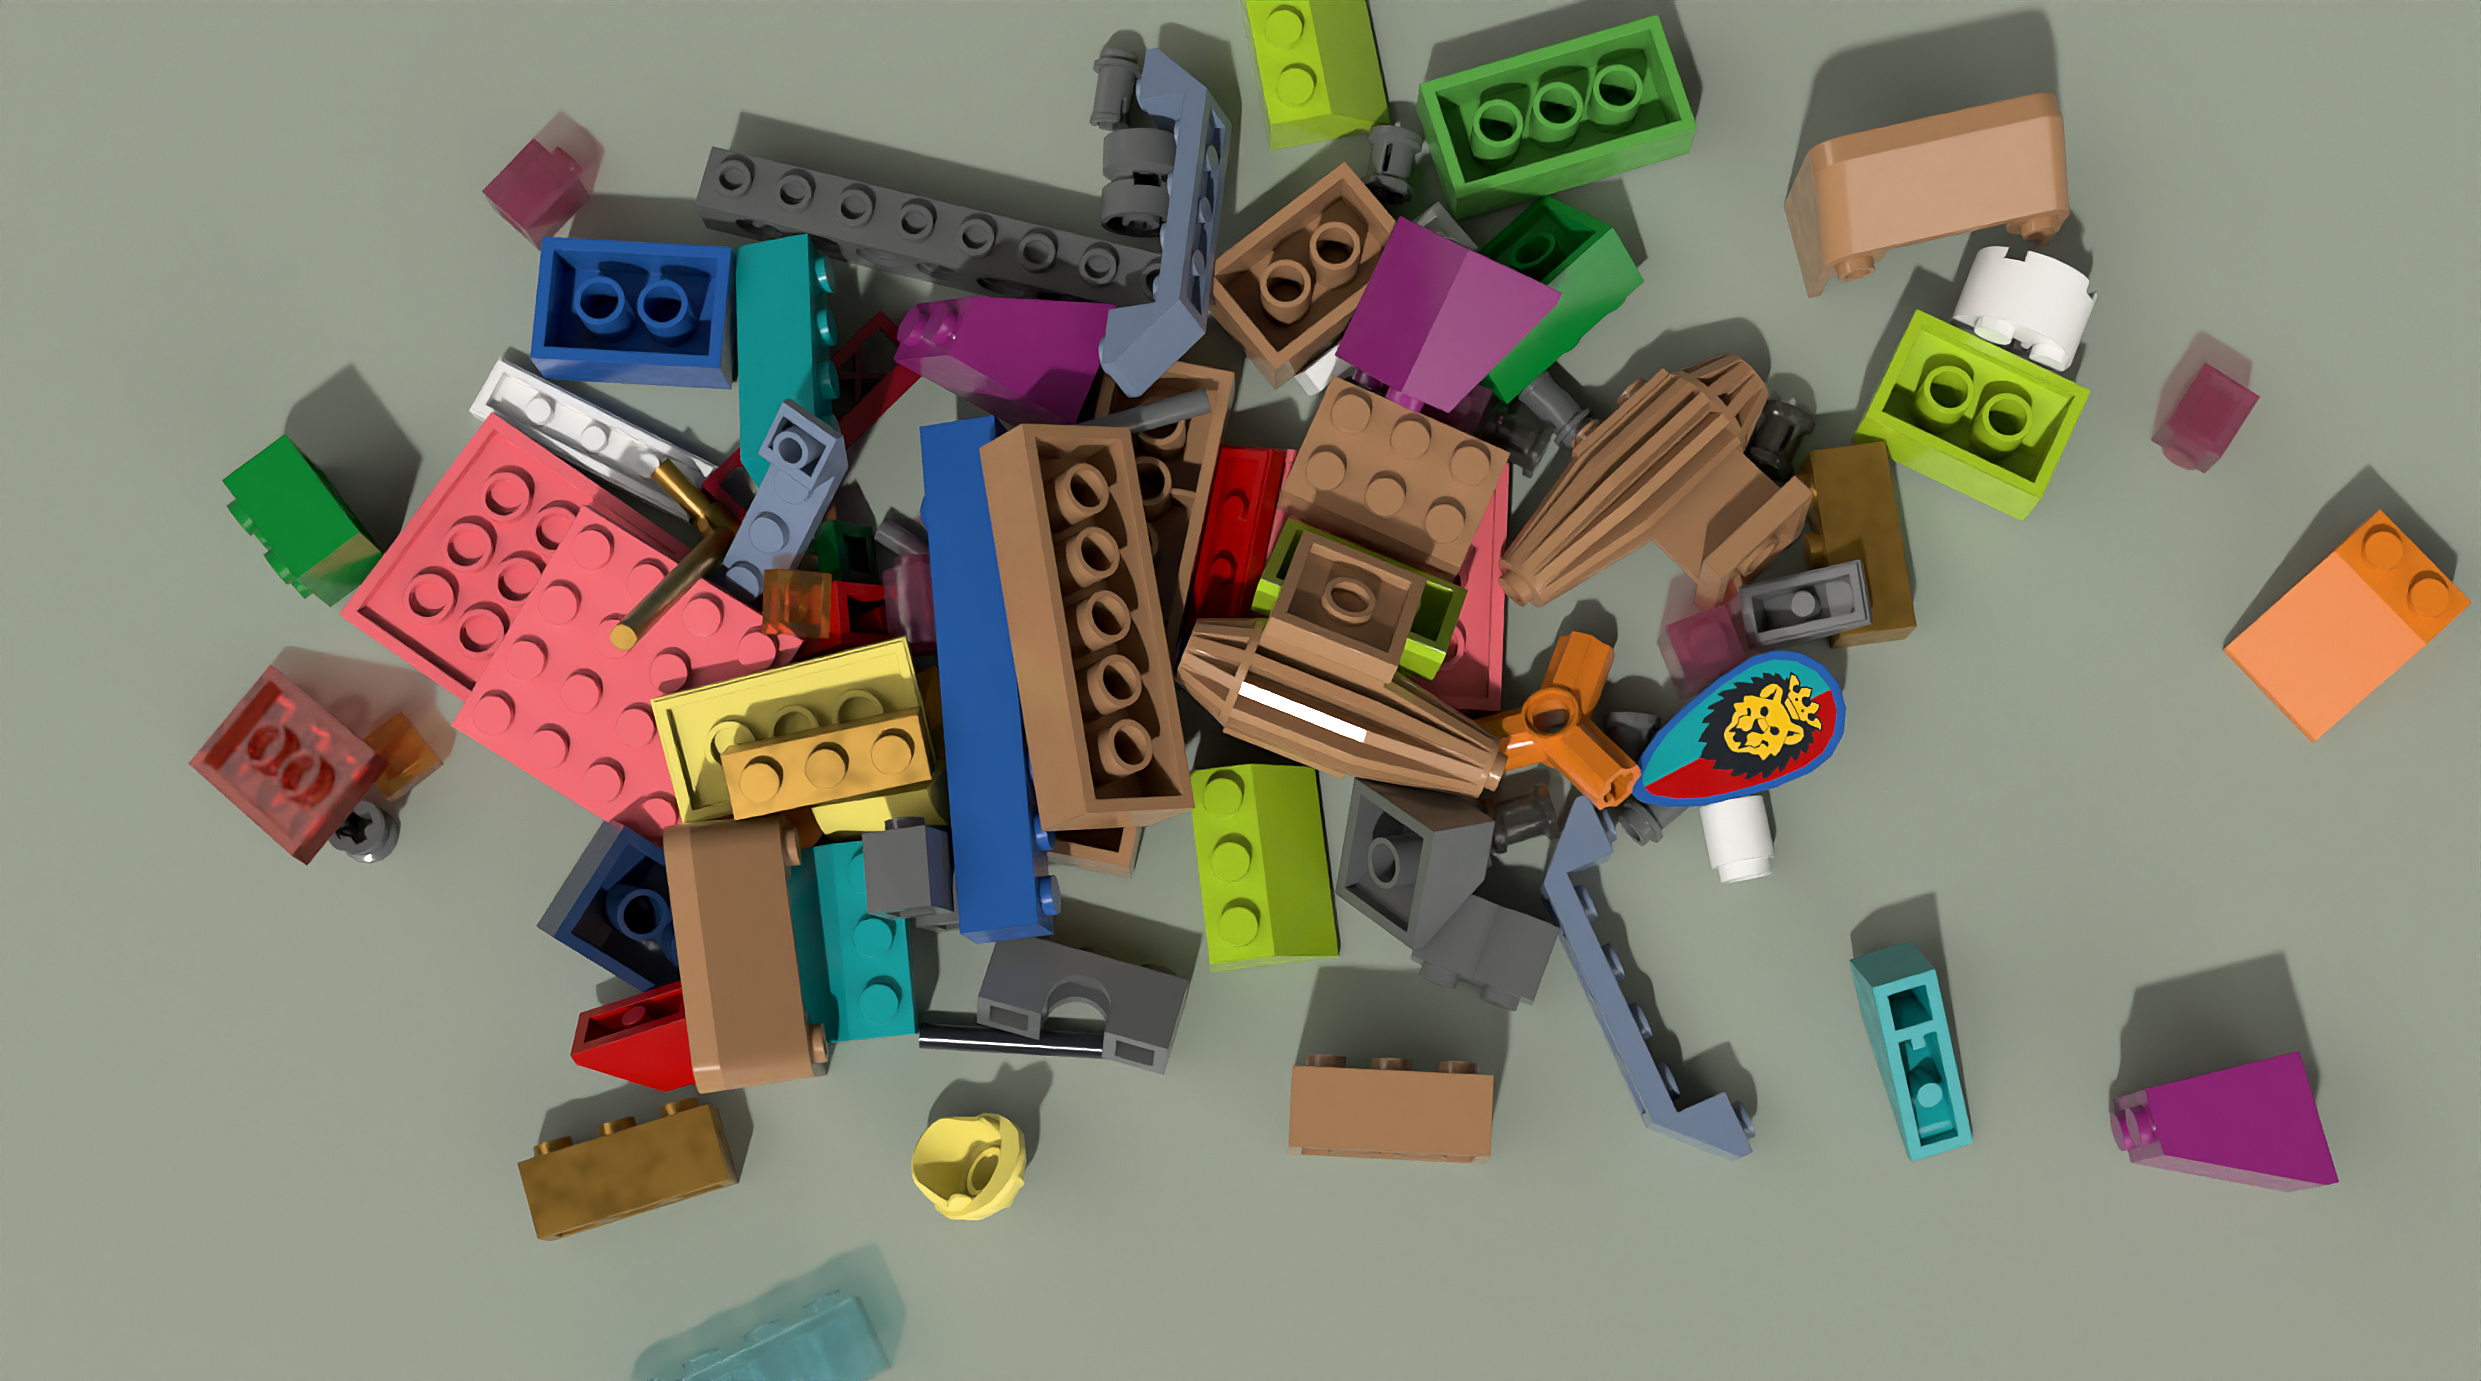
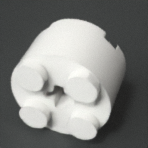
[1950,246,2097,372]

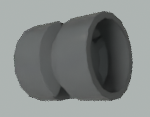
[1101,128,1177,238]

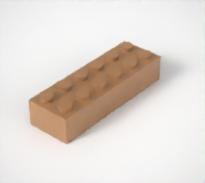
[979,424,1195,832]

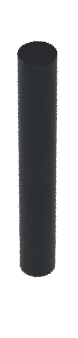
[919,1023,1105,1059]

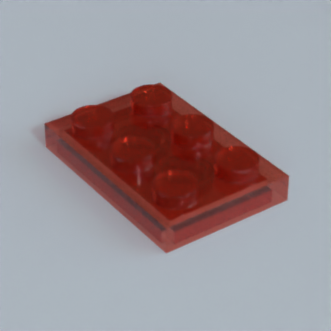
[188,664,391,865]

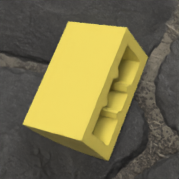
[811,760,952,843]

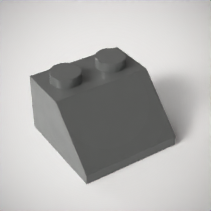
[1335,777,1495,950]

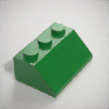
[1476,195,1644,404]

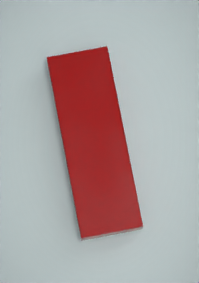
[1184,445,1285,633]

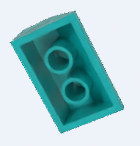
[787,841,920,1044]

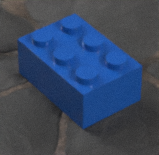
[530,236,737,390]

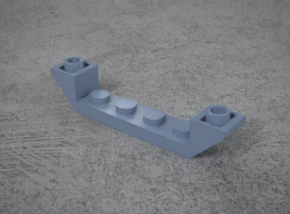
[1099,48,1232,398]
[713,398,848,618]
[1538,795,1755,1161]

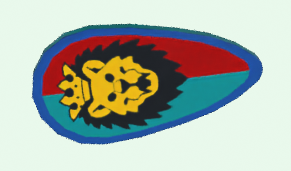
[1632,650,1846,807]

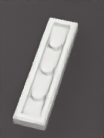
[469,357,718,526]

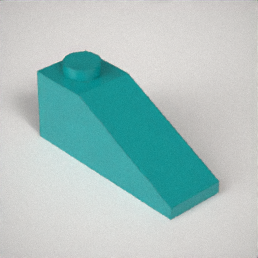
[1849,941,1973,1162]

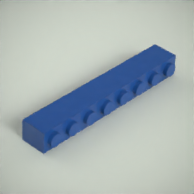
[919,415,1061,944]

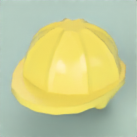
[911,1113,1027,1220]

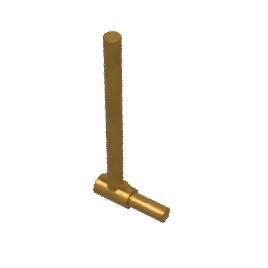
[610,458,741,651]

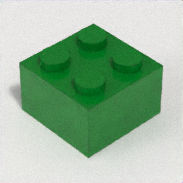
[222,434,385,607]

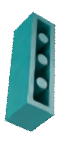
[735,233,841,489]

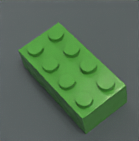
[1416,14,1697,222]

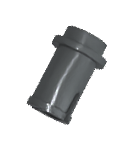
[1089,48,1142,131]
[1518,371,1594,451]
[1618,799,1689,846]

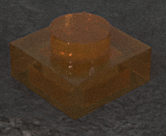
[762,568,832,639]
[349,711,444,803]

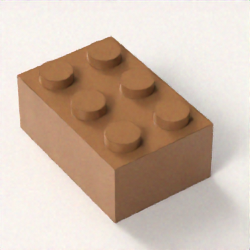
[1208,161,1397,391]
[1277,375,1510,583]
[1288,1055,1494,1164]

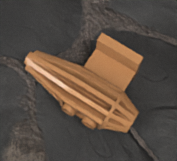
[1498,352,1813,620]
[1174,529,1508,799]

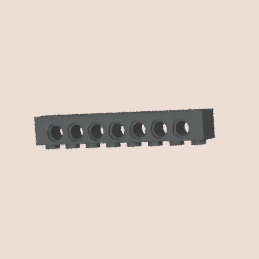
[695,146,1162,308]

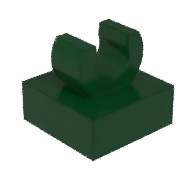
[804,519,880,588]

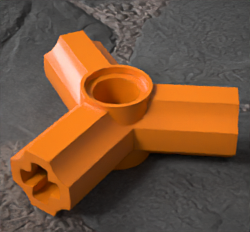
[1472,631,1641,810]

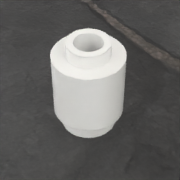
[1699,795,1775,884]

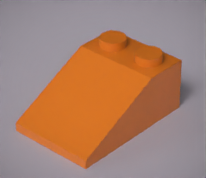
[2223,509,2472,743]

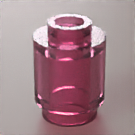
[882,554,937,652]

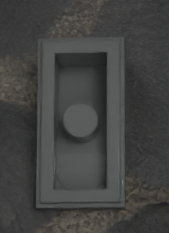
[1738,559,1873,653]

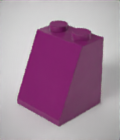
[1335,216,1562,413]
[893,296,1119,427]
[2110,1051,2339,1192]

